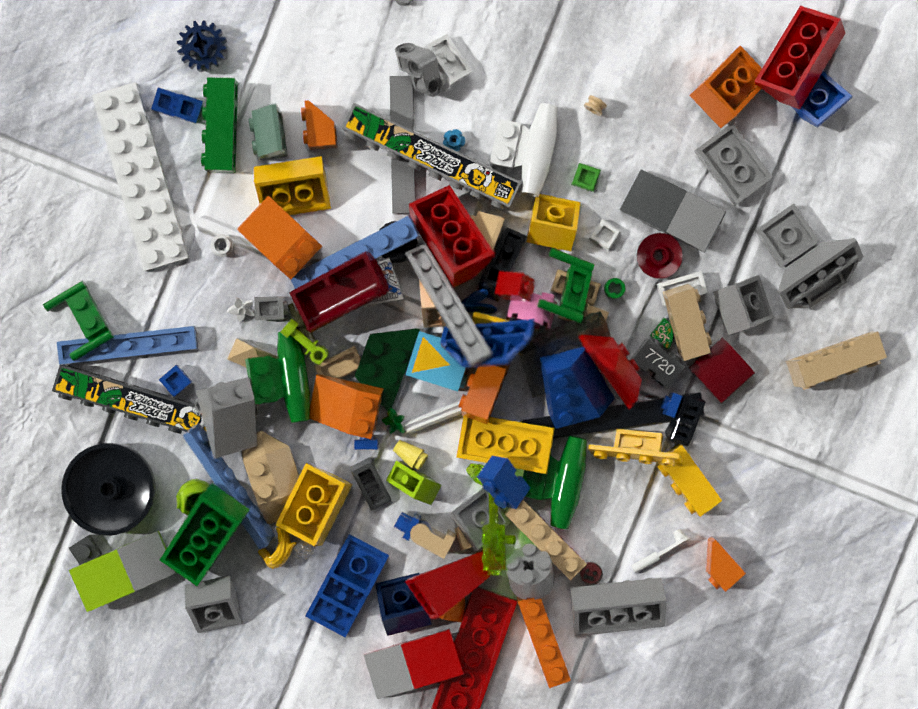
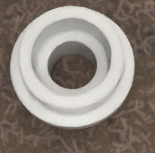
[211,234,234,257]

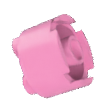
[506,292,557,331]

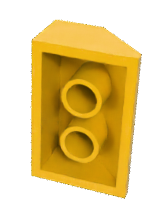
[254,156,331,215]
[275,463,353,547]

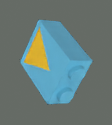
[405,331,468,392]

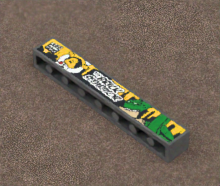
[52,364,206,434]

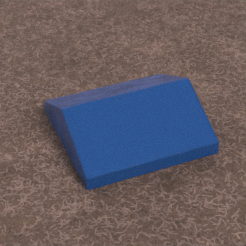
[792,71,852,128]

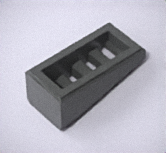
[350,457,391,511]

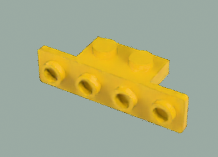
[588,429,682,467]

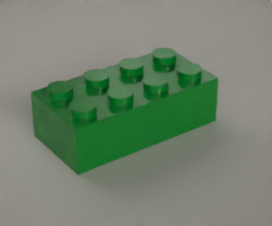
[159,483,250,586]

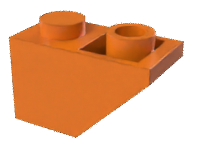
[301,100,338,150]

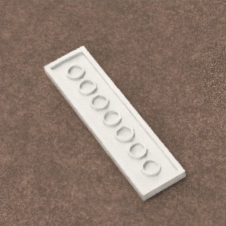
[92,82,189,271]

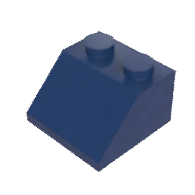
[375,573,432,636]

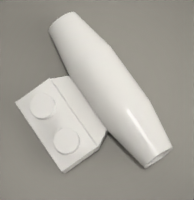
[490,103,558,197]

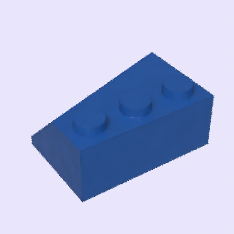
[540,347,615,429]

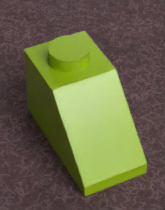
[386,460,442,505]

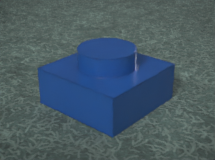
[159,365,192,397]
[661,392,682,417]
[354,437,378,450]

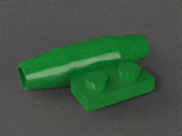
[245,332,310,423]
[523,436,587,529]

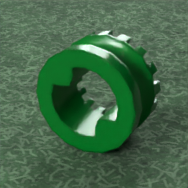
[604,278,625,299]

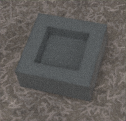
[69,535,102,565]

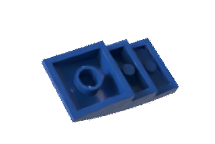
[305,534,389,638]

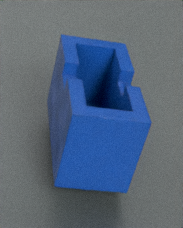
[477,456,530,509]

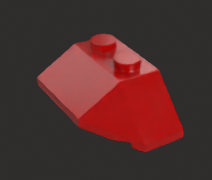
[579,335,642,410]

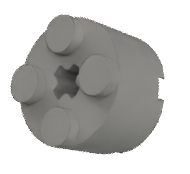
[505,543,554,600]

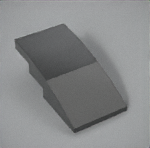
[620,169,726,253]

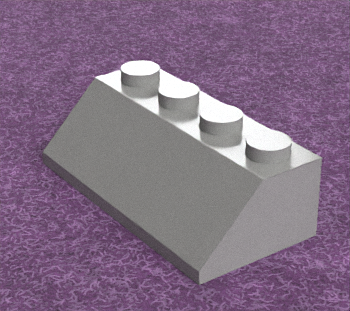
[570,578,666,636]

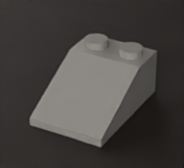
[196,377,257,459]

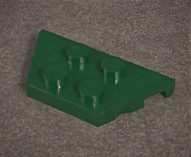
[354,328,420,411]

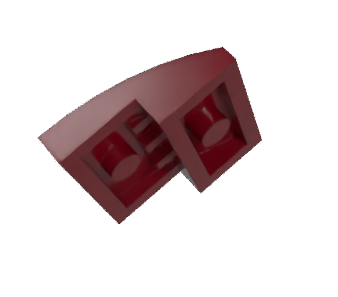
[689,337,755,404]

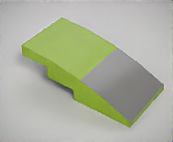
[69,531,177,612]

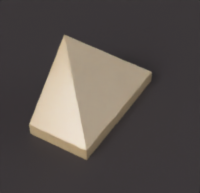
[227,338,277,367]

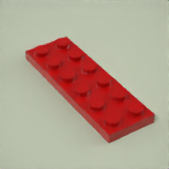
[431,586,518,709]

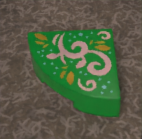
[649,318,673,349]

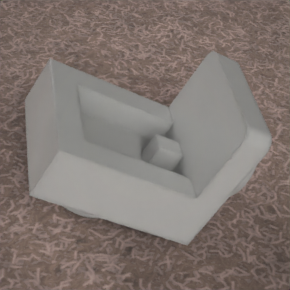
[254,296,288,320]

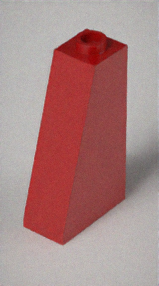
[405,549,500,620]

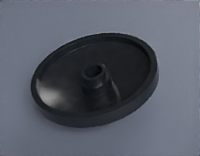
[61,443,156,536]

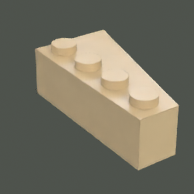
[786,331,887,390]

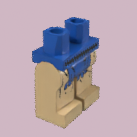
[394,512,456,559]

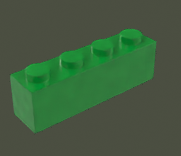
[201,77,238,173]

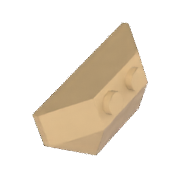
[242,431,299,524]

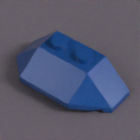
[440,319,535,368]

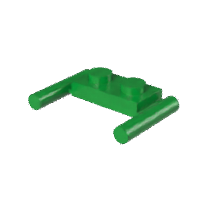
[537,248,595,323]
[43,280,114,361]

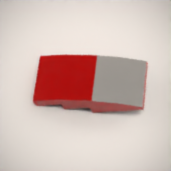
[364,629,464,699]

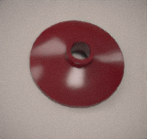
[637,233,683,279]

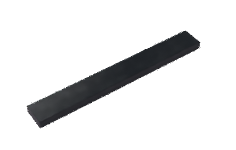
[521,392,704,439]

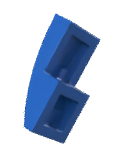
[151,87,203,124]

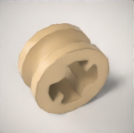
[584,95,607,116]

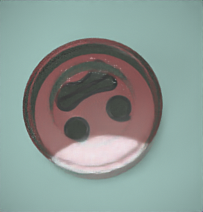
[579,561,603,585]

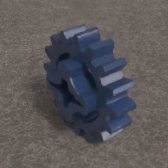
[176,20,228,72]

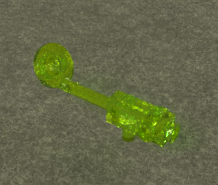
[466,464,516,576]

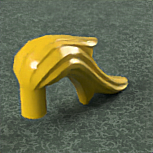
[258,527,297,569]

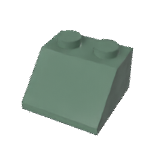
[249,104,288,160]

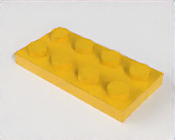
[456,416,555,474]

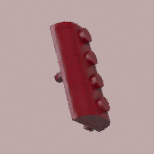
[289,251,389,333]

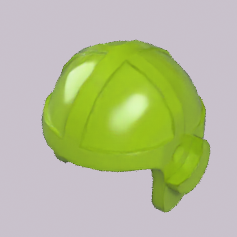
[176,479,210,515]

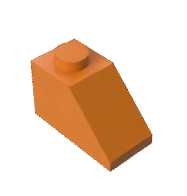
[706,537,746,592]

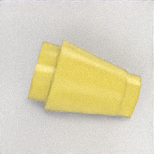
[393,440,428,470]

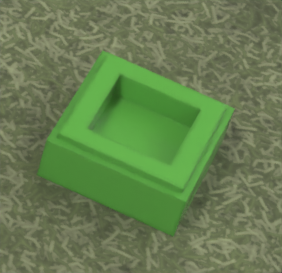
[571,163,601,192]

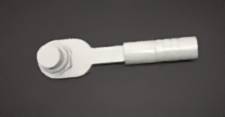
[631,529,690,573]

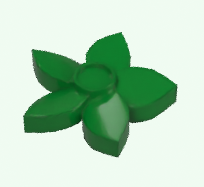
[382,408,405,434]

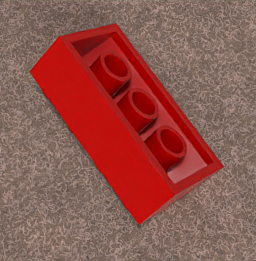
[754,5,846,110]
[409,185,495,287]

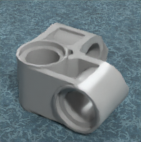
[395,43,442,97]

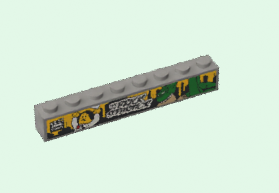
[342,103,521,210]

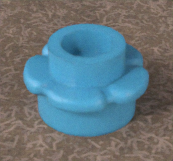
[443,129,465,151]

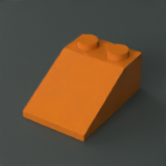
[689,45,762,128]
[237,196,322,280]
[310,374,384,439]

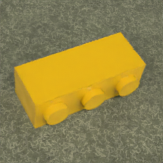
[657,444,722,517]

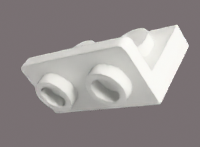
[424,34,473,92]

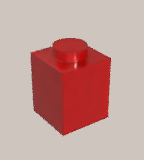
[495,271,535,302]

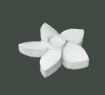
[228,297,255,322]

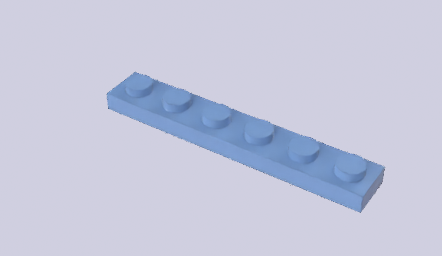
[291,215,420,289]
[57,326,198,365]
[183,423,275,549]

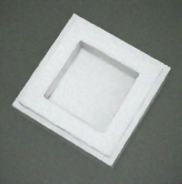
[589,219,621,251]

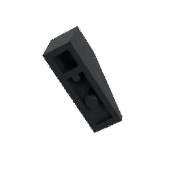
[478,227,527,302]

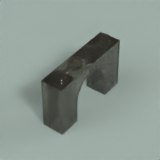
[517,311,611,398]

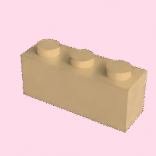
[662,284,712,361]

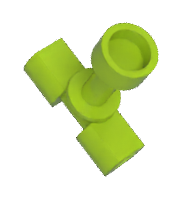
[280,318,329,364]

